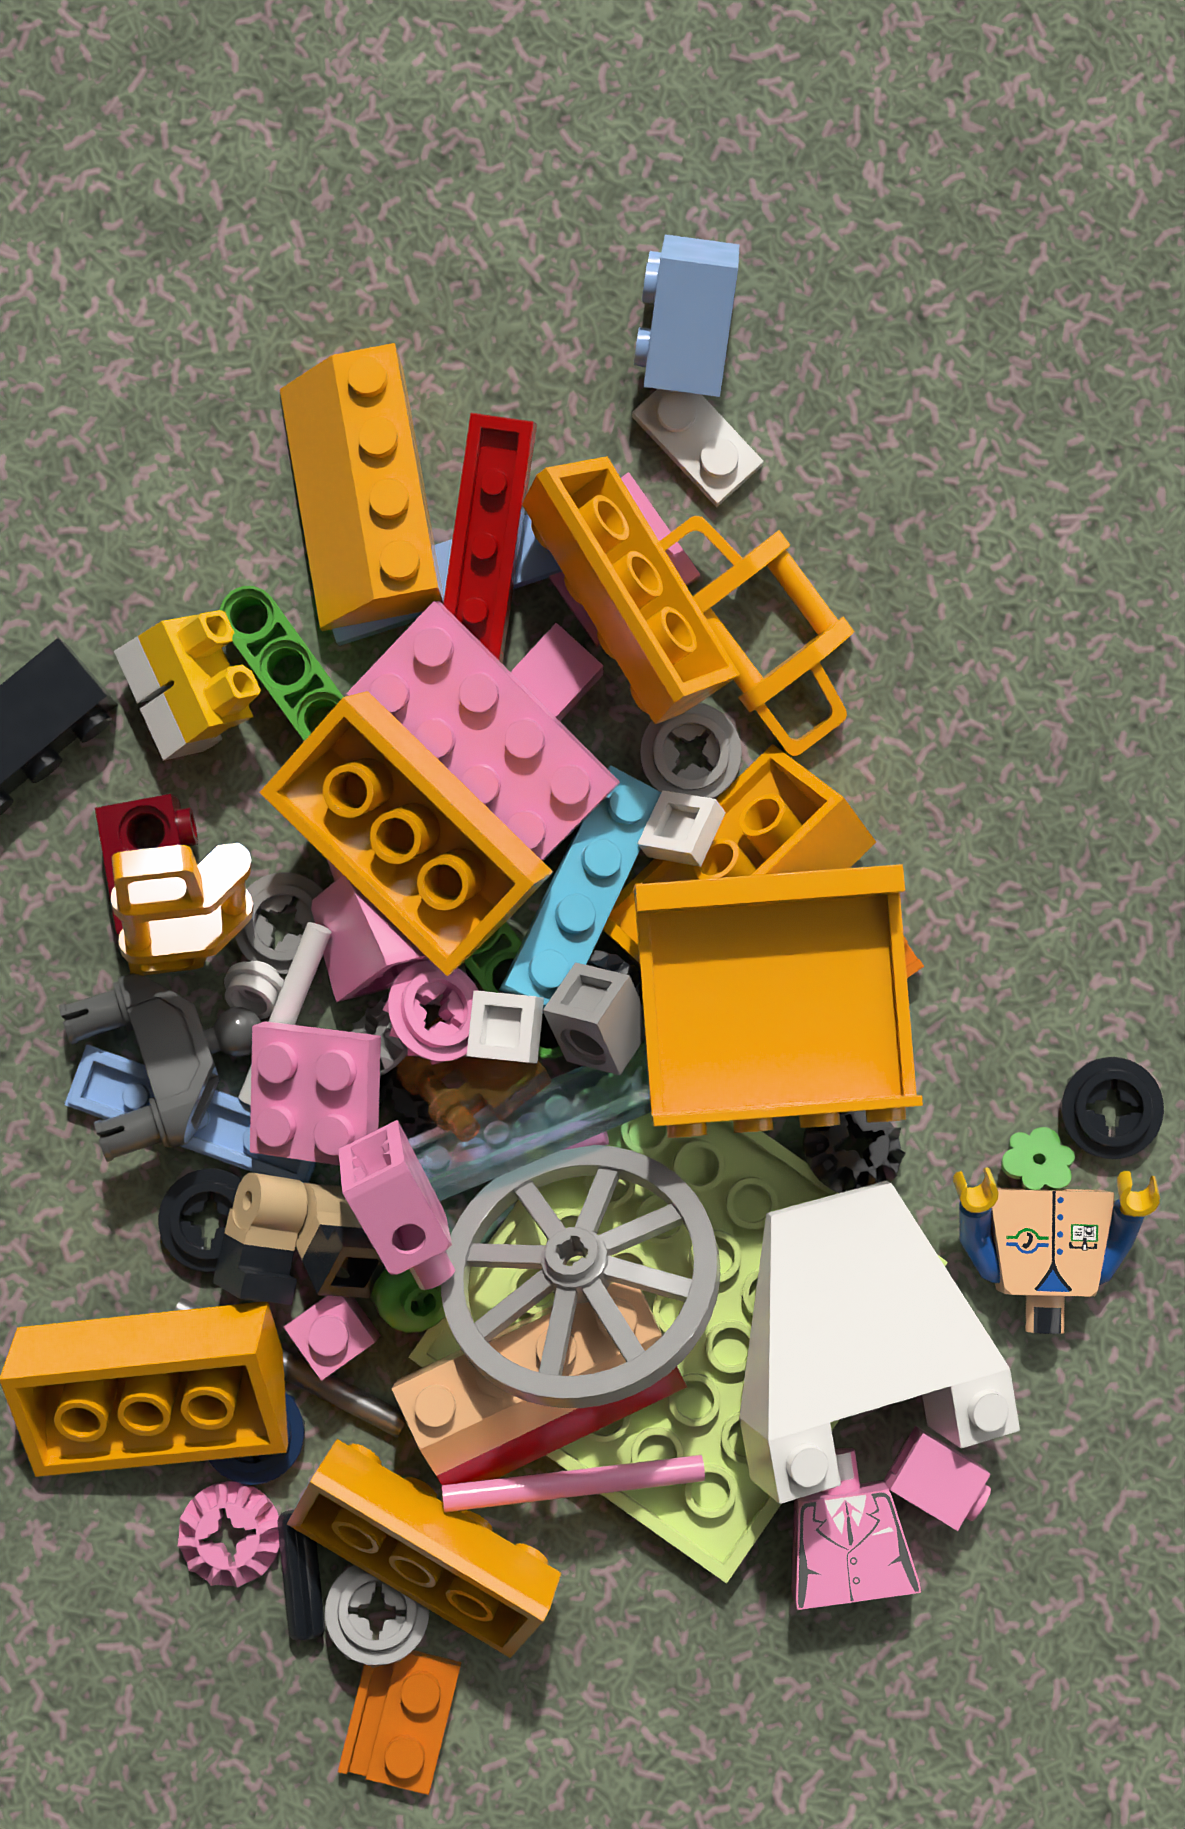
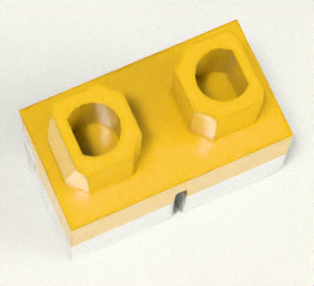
[114,610,261,761]

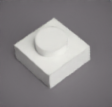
[637,790,726,867]
[467,990,544,1063]

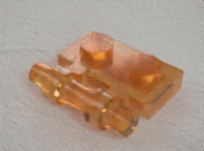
[395,1016,552,1142]

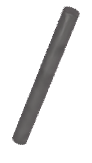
[174,1298,406,1438]

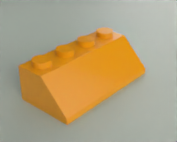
[280,343,444,631]
[522,456,740,725]
[259,691,553,977]
[603,744,876,968]
[0,1302,288,1477]
[287,1439,561,1658]

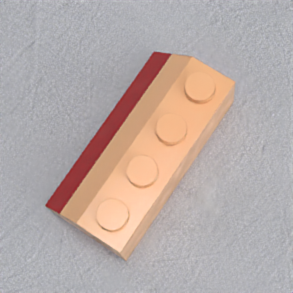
[392,1281,687,1485]

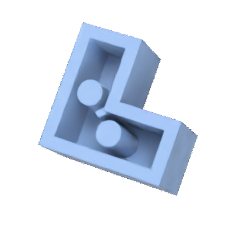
[634,235,740,397]

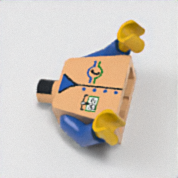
[953,1167,1160,1334]

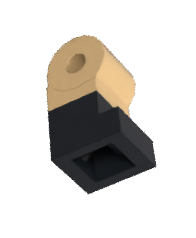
[213,1173,308,1305]
[296,1183,386,1298]

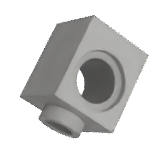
[543,962,645,1075]

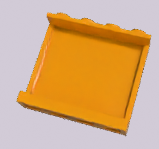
[634,864,923,1138]

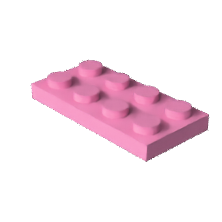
[347,601,621,861]

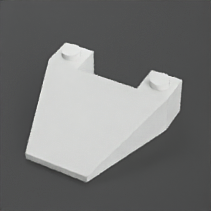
[739,1181,1020,1504]

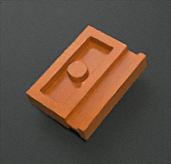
[337,1650,461,1795]

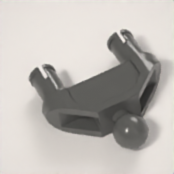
[59,973,262,1162]

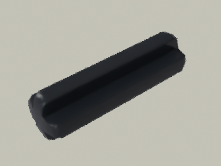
[277,1510,325,1640]

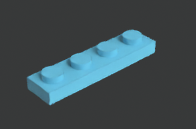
[499,765,661,1013]

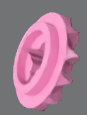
[382,960,479,1065]
[177,1481,280,1588]

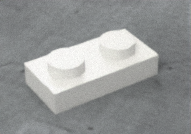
[632,389,764,507]

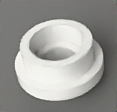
[224,961,284,1019]

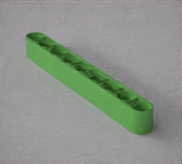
[220,586,563,1059]

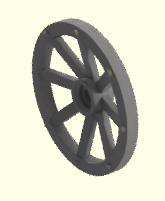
[441,1145,720,1408]

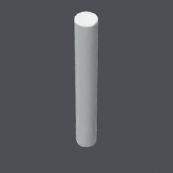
[239,922,332,1105]

